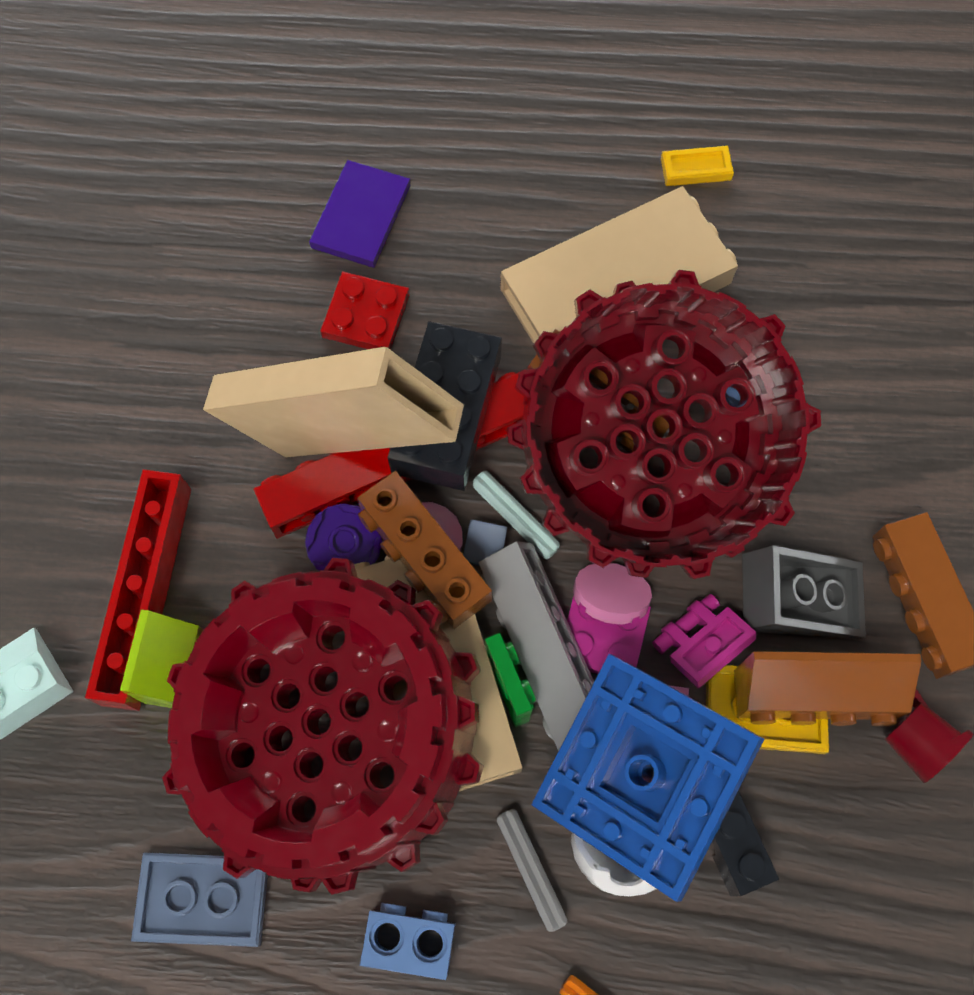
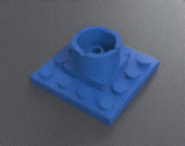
[531,654,764,902]

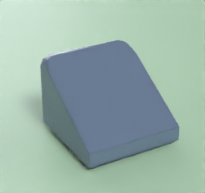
[463,520,507,566]

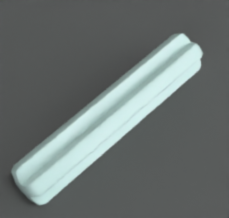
[472,471,560,559]

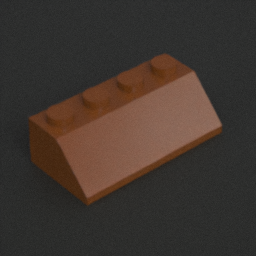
[734,651,921,726]

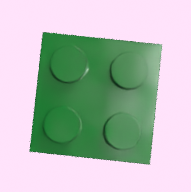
[485,633,536,728]

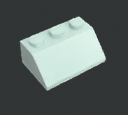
[0,628,74,740]

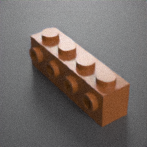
[357,471,492,629]
[872,512,974,679]

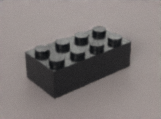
[388,321,502,491]

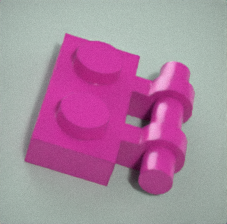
[652,594,756,689]

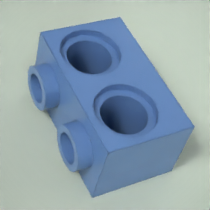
[360,903,456,980]

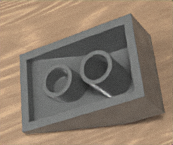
[742,545,866,639]

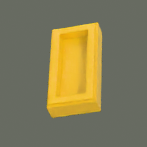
[661,146,734,186]

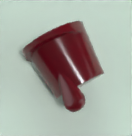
[885,689,974,783]

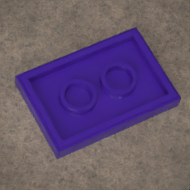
[309,160,411,268]

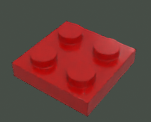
[320,271,410,350]

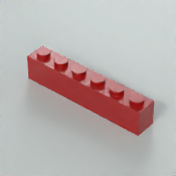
[85,469,191,711]

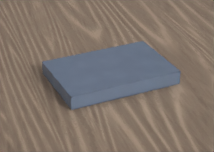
[131,853,268,947]

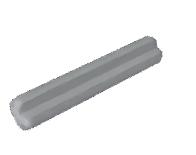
[497,809,568,932]

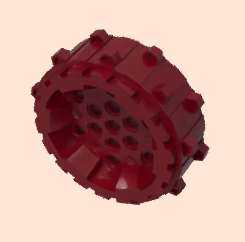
[507,270,821,579]
[162,558,484,895]

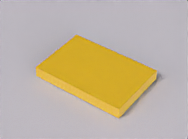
[706,665,829,754]

